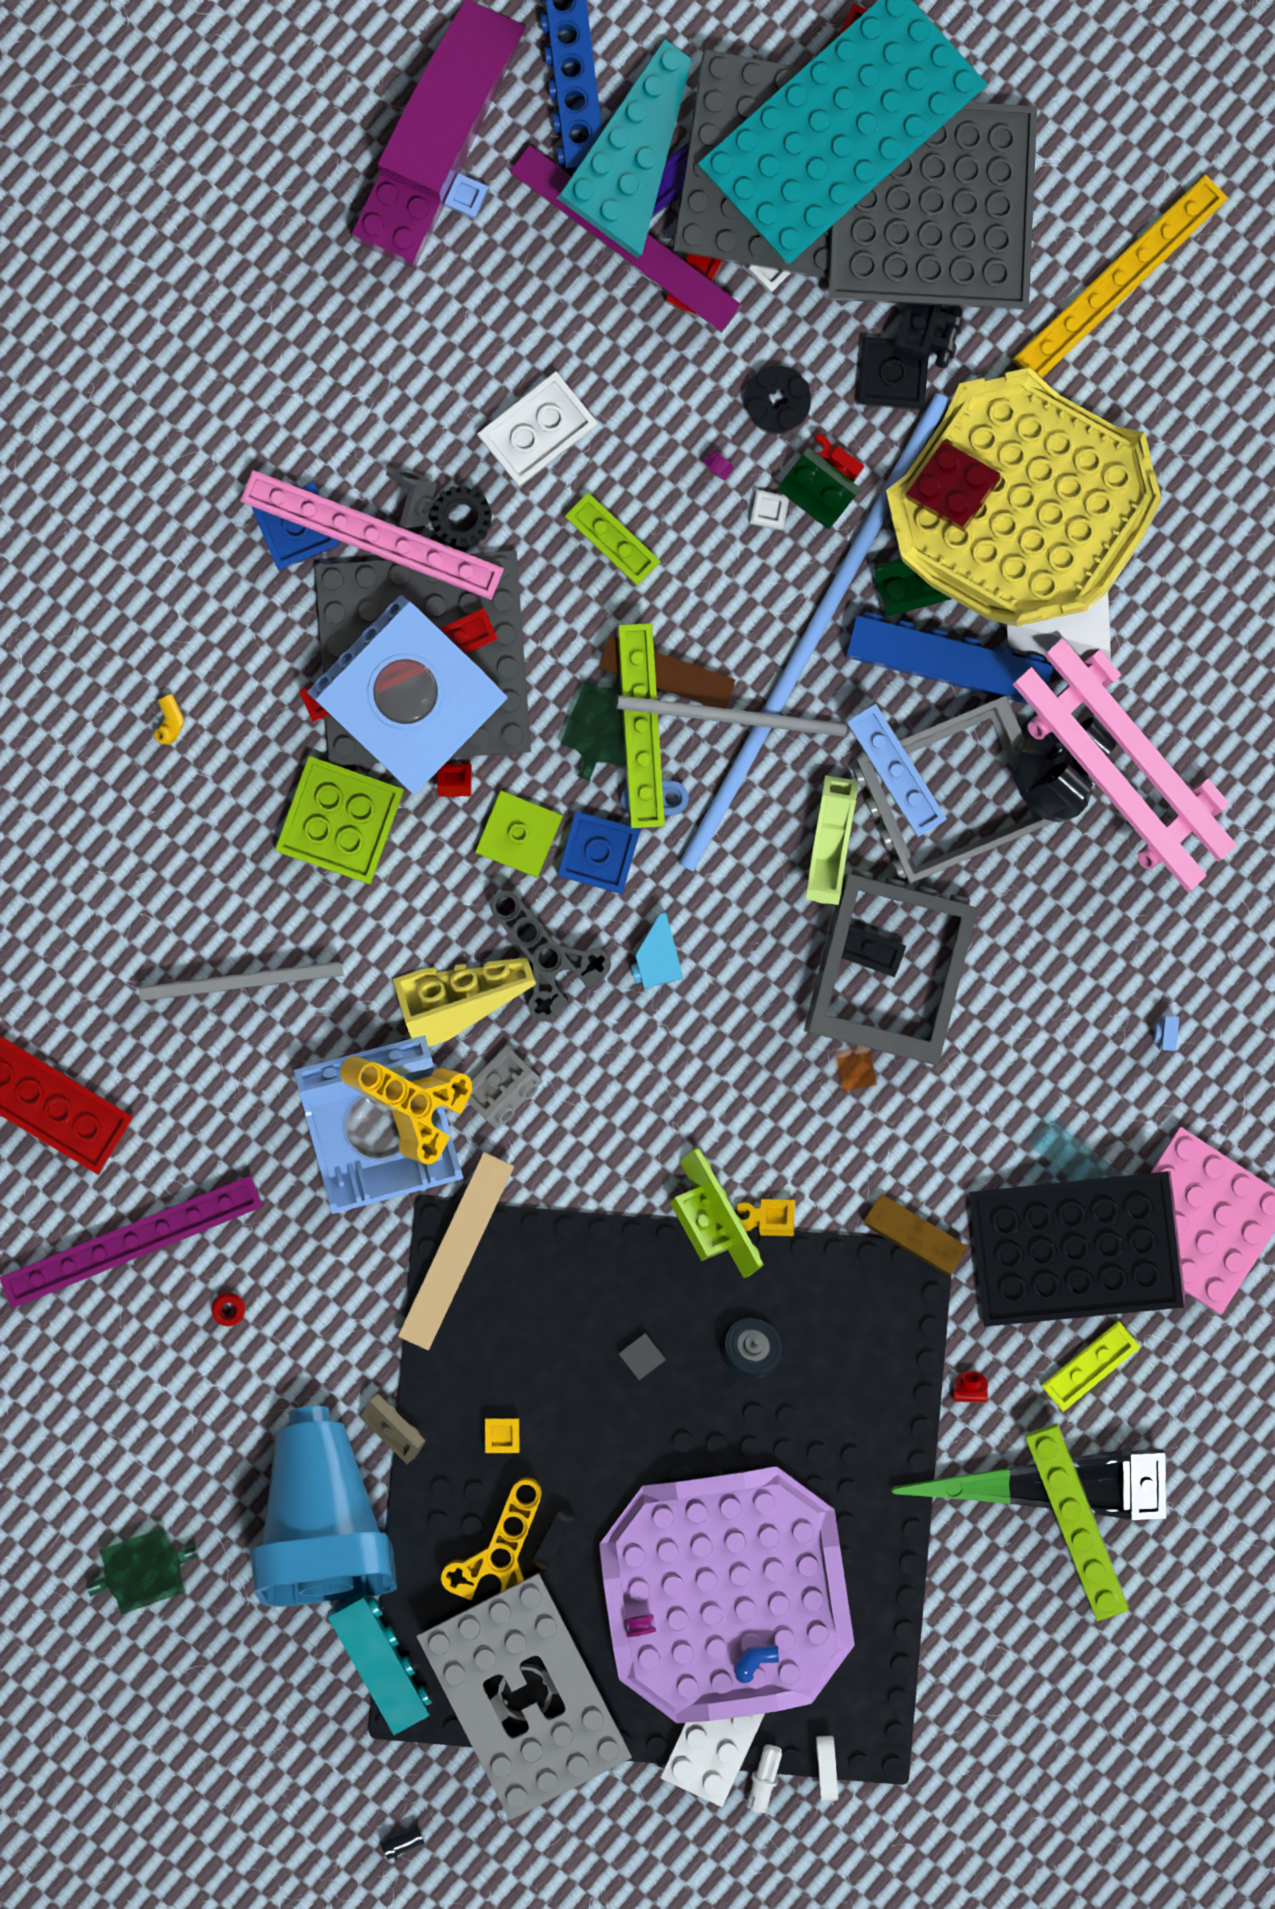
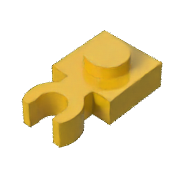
[737,1199,796,1236]

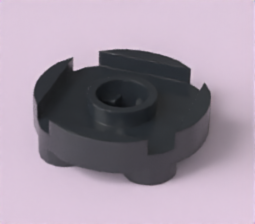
[744,366,811,435]

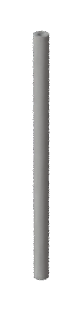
[615,695,847,737]

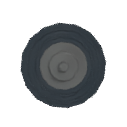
[721,1318,782,1379]

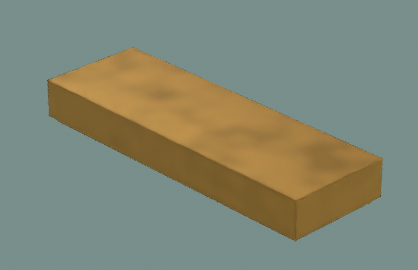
[863,1194,968,1277]

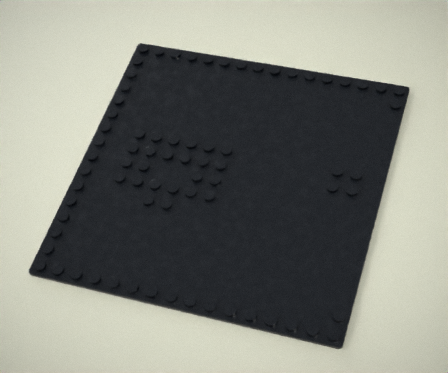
[369,1198,952,1785]

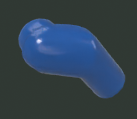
[733,1645,779,1683]

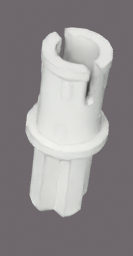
[746,1745,782,1813]

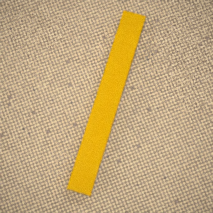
[1012,174,1229,379]

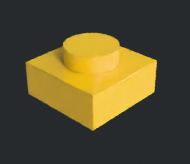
[485,1418,520,1453]

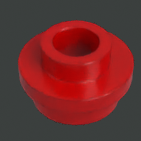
[211,1293,245,1327]

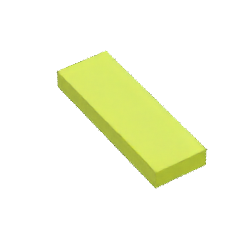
[1040,1321,1140,1412]

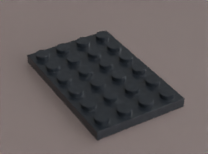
[969,1171,1186,1327]

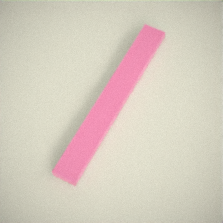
[240,470,504,601]

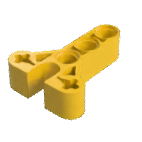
[340,1056,472,1165]
[441,1477,542,1600]

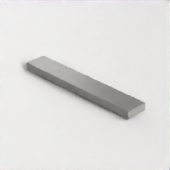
[139,962,344,1001]

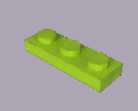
[565,492,661,587]

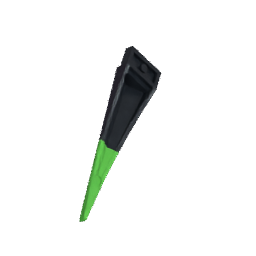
[891,1449,1166,1520]

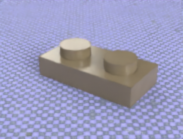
[360,1394,426,1464]

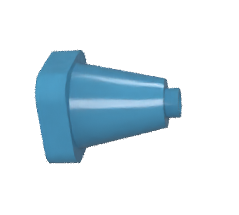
[250,1406,397,1607]

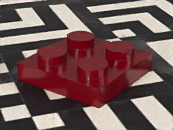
[906,441,1001,532]

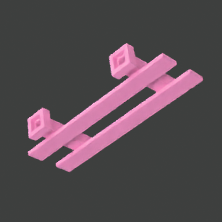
[1013,638,1237,893]

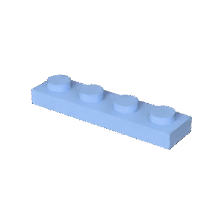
[846,704,947,837]

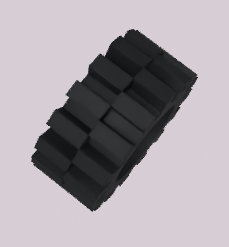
[431,485,492,549]

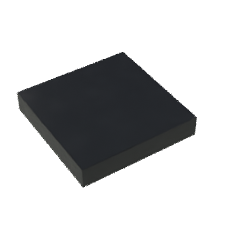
[857,337,929,411]

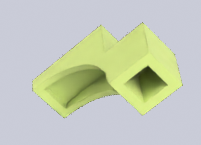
[805,775,858,905]

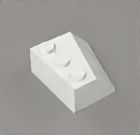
[1007,592,1111,663]

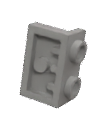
[467,1045,543,1129]

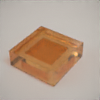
[837,1052,877,1091]

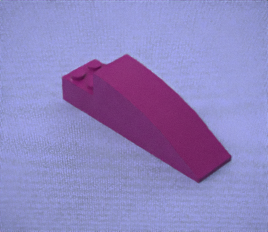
[352,0,526,269]

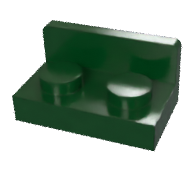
[777,447,861,529]
[873,558,951,617]

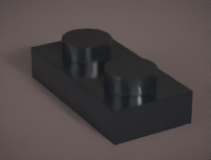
[842,925,906,978]

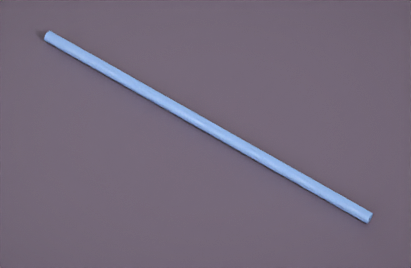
[679,393,950,872]

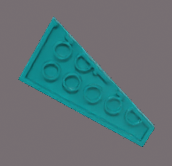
[557,39,692,259]

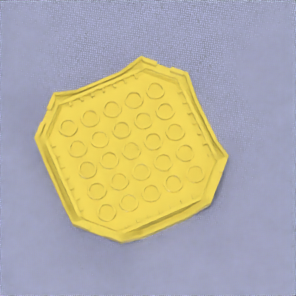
[886,367,1161,627]

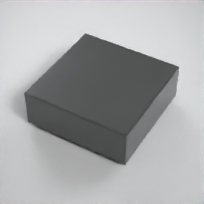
[619,1333,666,1380]

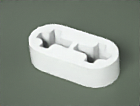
[816,1736,838,1802]

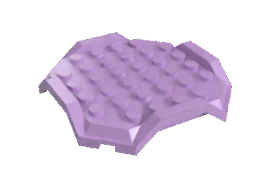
[599,1466,855,1723]

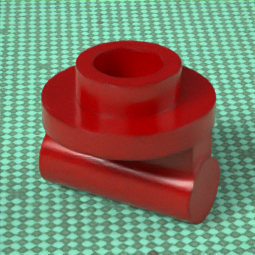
[953,1371,988,1403]

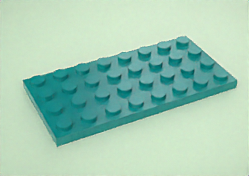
[697,0,988,266]

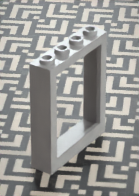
[853,696,1055,885]

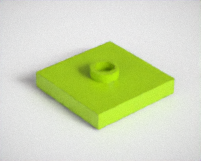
[475,791,563,878]

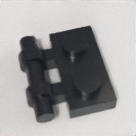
[893,303,964,368]

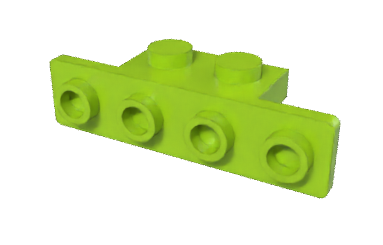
[669,1148,763,1278]

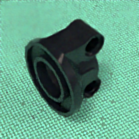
[1013,716,1117,823]

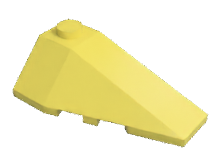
[393,958,536,1047]

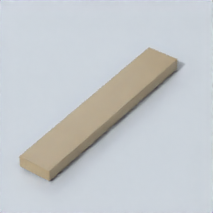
[398,1151,514,1350]

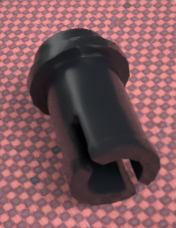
[379,1824,425,1861]

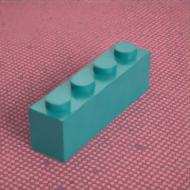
[328,1591,432,1735]

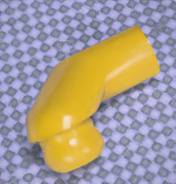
[154,694,184,745]

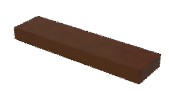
[597,636,736,709]

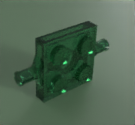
[560,675,626,781]
[86,1527,200,1615]

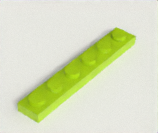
[617,623,665,829]
[1026,1423,1129,1622]

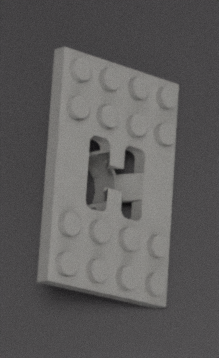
[416,1573,632,1820]

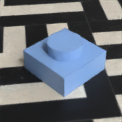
[444,173,489,219]
[1154,1016,1179,1051]

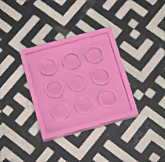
[1150,1127,1275,1315]

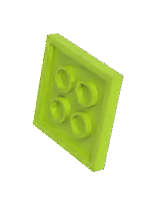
[275,756,405,885]

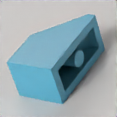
[631,913,683,989]

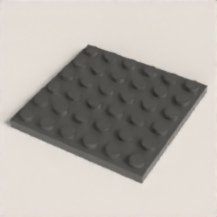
[672,49,831,280]
[828,102,1037,310]
[315,551,531,766]

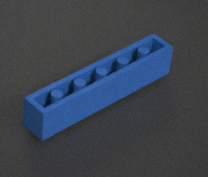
[845,612,1053,705]

